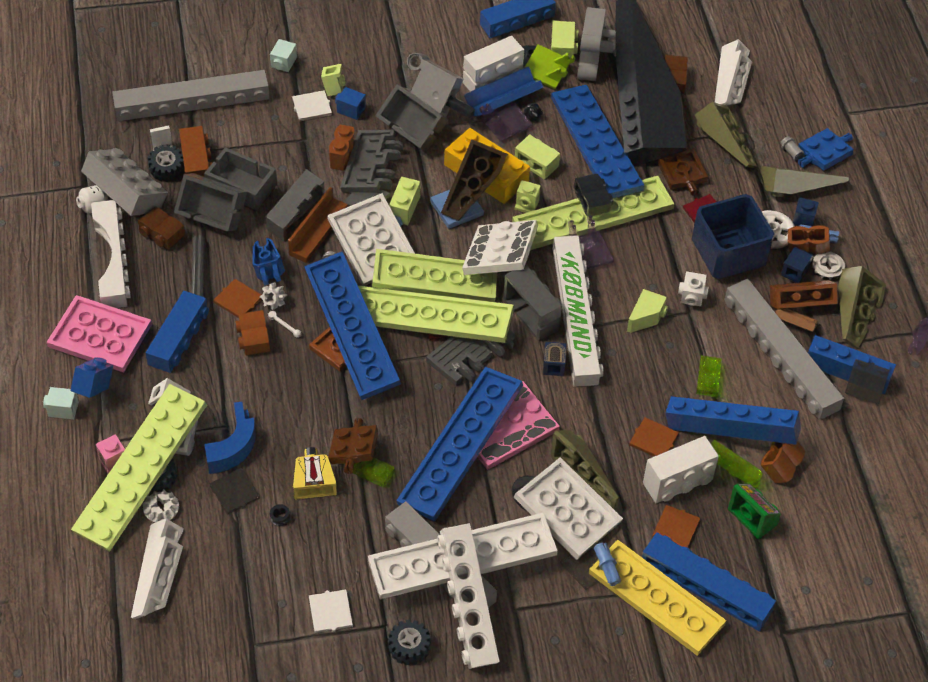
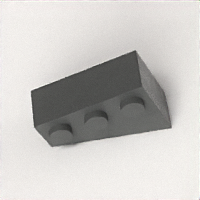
[266,169,325,242]

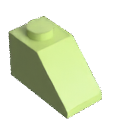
[627,289,668,333]

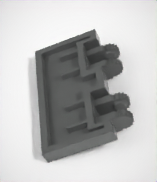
[340,129,404,193]
[426,329,515,386]

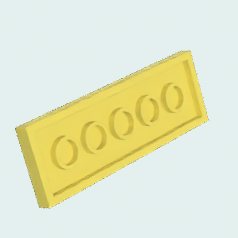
[589,540,726,656]

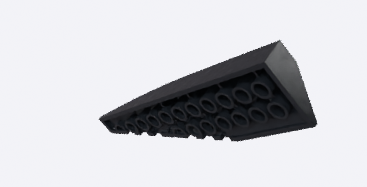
[615,0,688,166]

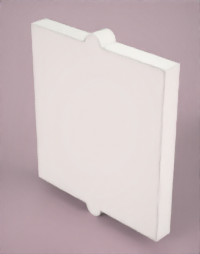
[292,90,332,121]
[309,590,353,633]

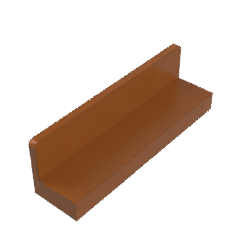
[288,187,348,263]

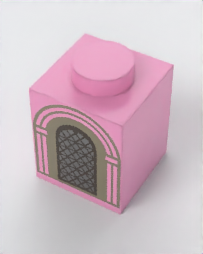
[96,434,125,473]

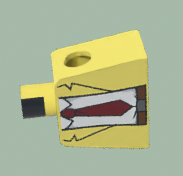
[293,447,337,499]

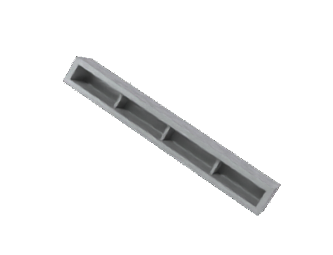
[112,70,269,121]
[725,279,844,420]

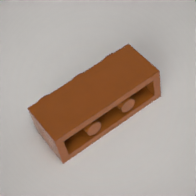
[179,126,212,177]
[770,280,838,309]

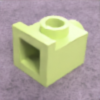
[321,64,346,96]
[515,180,541,213]

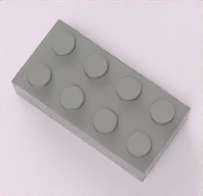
[81,148,168,216]

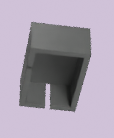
[376,84,449,151]
[204,147,278,211]
[174,173,247,231]
[503,264,562,341]

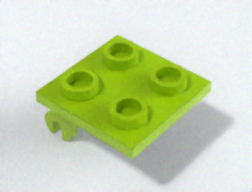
[525,44,576,89]

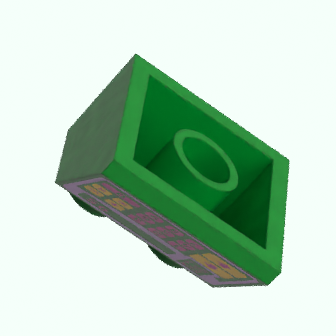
[728,484,781,539]

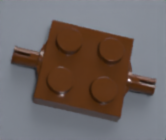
[657,148,708,196]
[328,418,379,474]

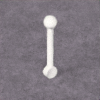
[268,311,302,338]

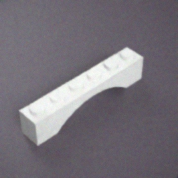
[91,200,131,308]

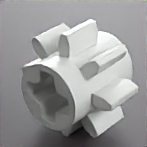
[260,283,287,310]

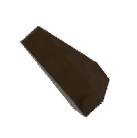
[441,139,508,221]

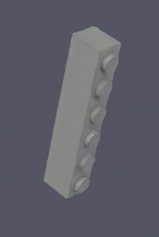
[385,501,497,618]

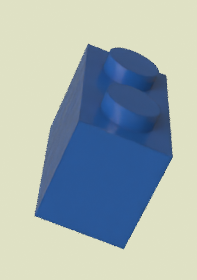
[70,357,114,398]

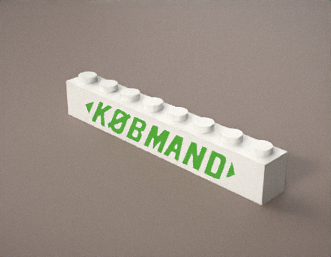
[553,236,603,387]

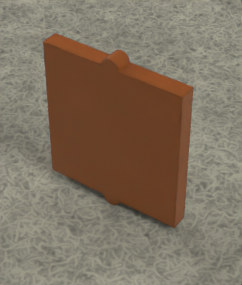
[213,279,262,318]
[629,417,679,457]
[652,505,700,548]

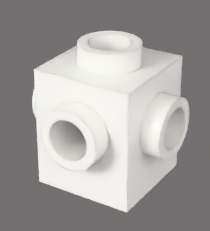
[678,271,709,307]

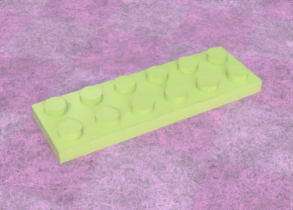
[372,249,497,302]

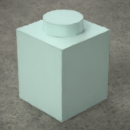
[270,39,297,72]
[43,387,79,420]

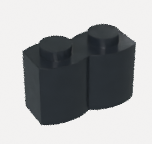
[574,173,613,217]

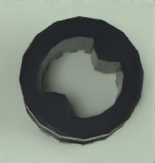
[524,103,543,122]
[270,504,291,527]

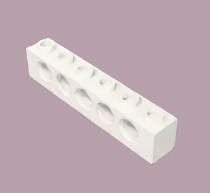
[437,523,499,669]

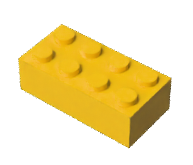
[444,128,530,204]

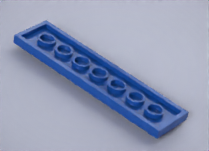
[551,84,644,198]
[304,251,401,400]
[396,367,523,521]

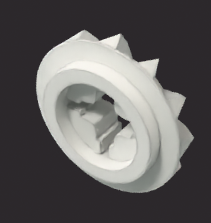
[812,252,845,280]
[143,489,179,522]

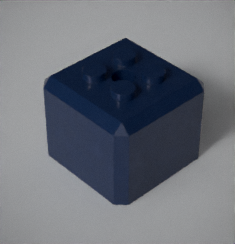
[692,194,774,279]

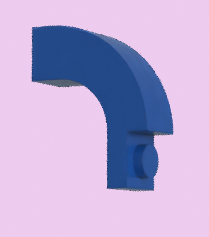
[205,401,256,474]

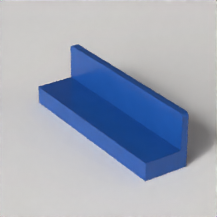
[464,67,543,116]

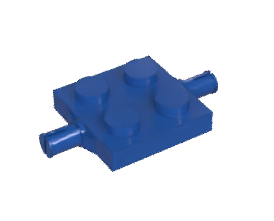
[798,128,854,171]

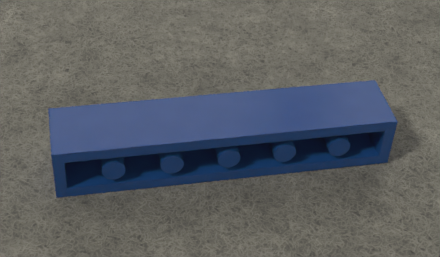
[665,396,801,445]
[642,532,776,632]

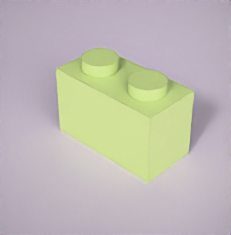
[551,21,578,58]
[514,134,560,180]
[389,177,420,226]

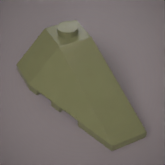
[695,102,757,169]
[761,166,849,197]
[838,266,886,348]
[551,430,619,510]

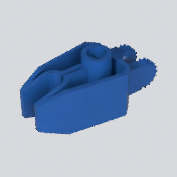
[252,238,285,286]

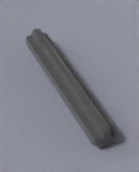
[191,235,204,297]

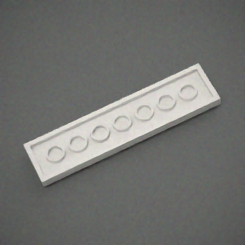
[368,513,557,599]

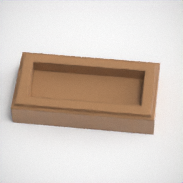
[775,308,819,332]

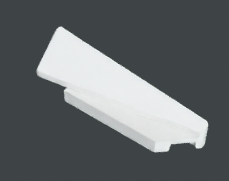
[715,39,752,106]
[131,518,184,619]

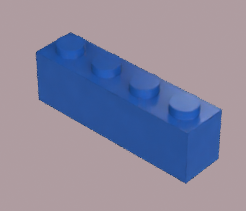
[480,0,556,38]
[146,290,209,373]
[808,335,896,395]

